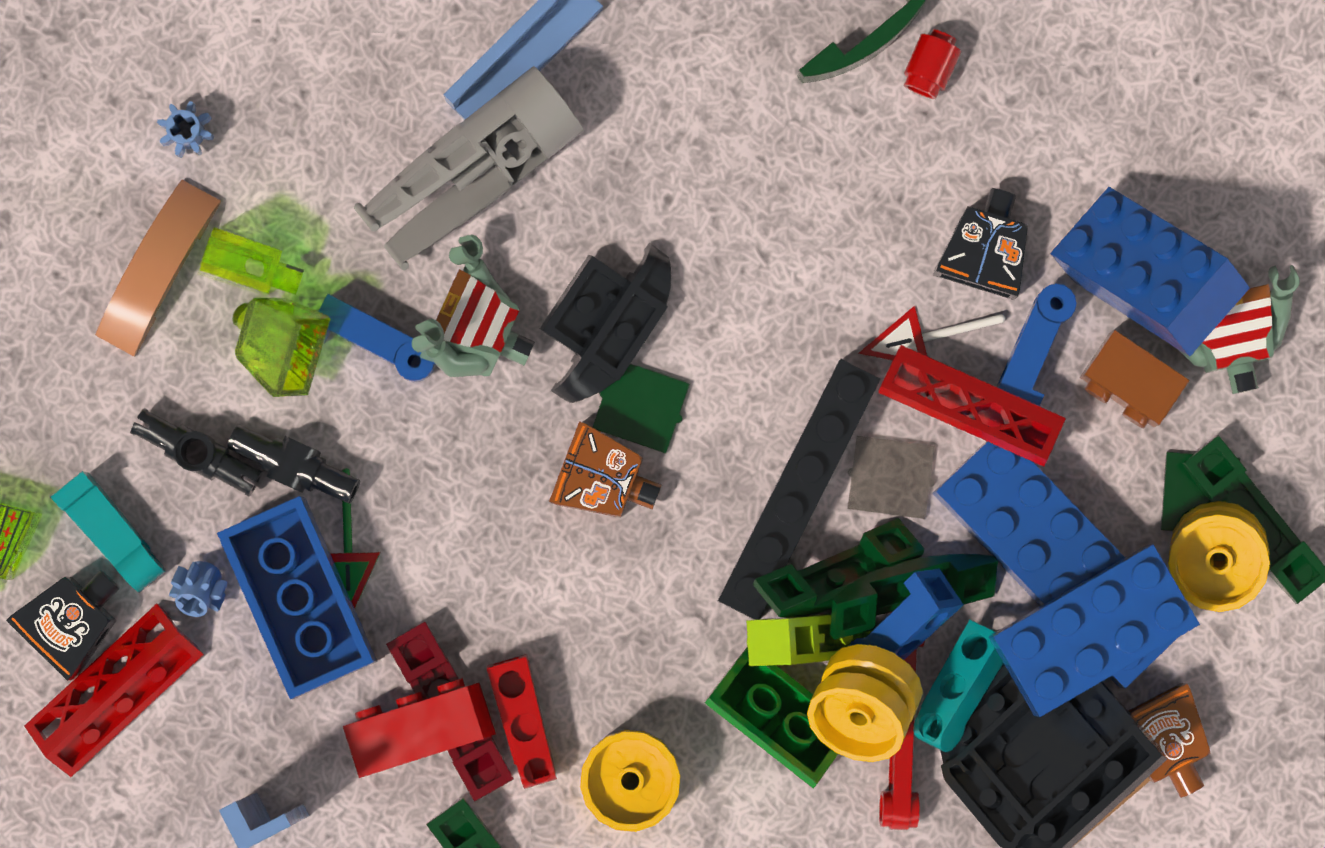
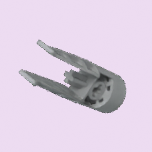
[354,66,584,270]

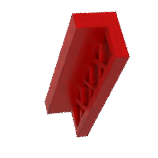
[878,345,1066,467]
[24,603,204,777]

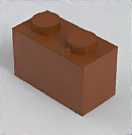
[1079,330,1190,429]

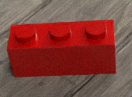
[343,678,496,778]

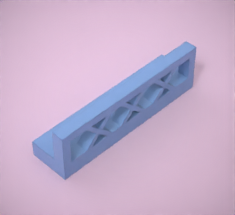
[443,0,603,120]
[219,793,310,848]

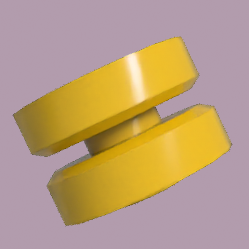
[1168,501,1270,612]
[807,644,923,762]
[580,730,680,832]

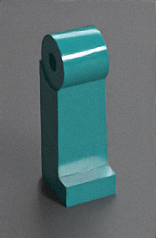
[50,471,166,593]
[913,619,1003,752]

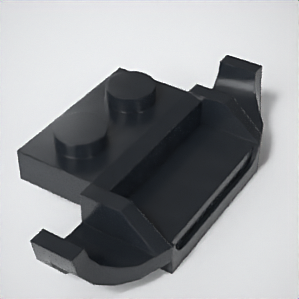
[539,243,671,403]

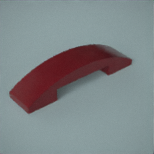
[386,622,514,802]

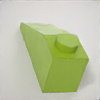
[746,614,874,666]

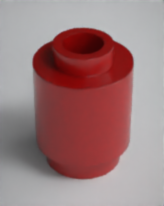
[904,29,962,99]

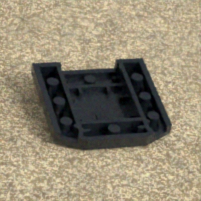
[940,665,1168,848]

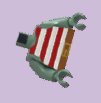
[412,234,535,377]
[1179,265,1300,394]

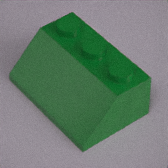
[705,647,838,789]

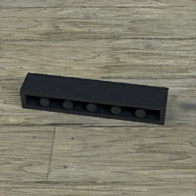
[717,358,881,620]

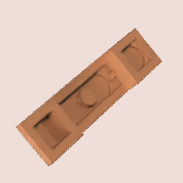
[95,180,221,357]

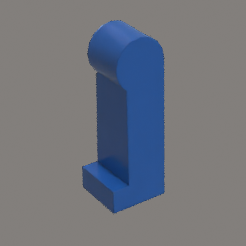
[996,284,1077,406]
[307,294,435,382]
[849,568,964,660]

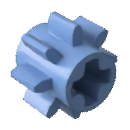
[157,101,214,158]
[169,561,228,617]

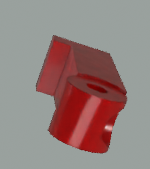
[486,654,557,789]

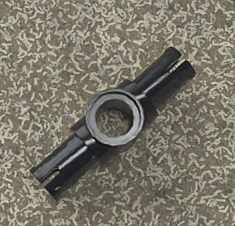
[130,408,263,497]
[227,425,360,504]

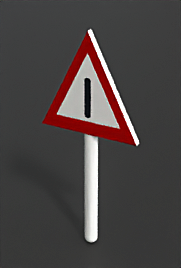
[858,306,1005,361]

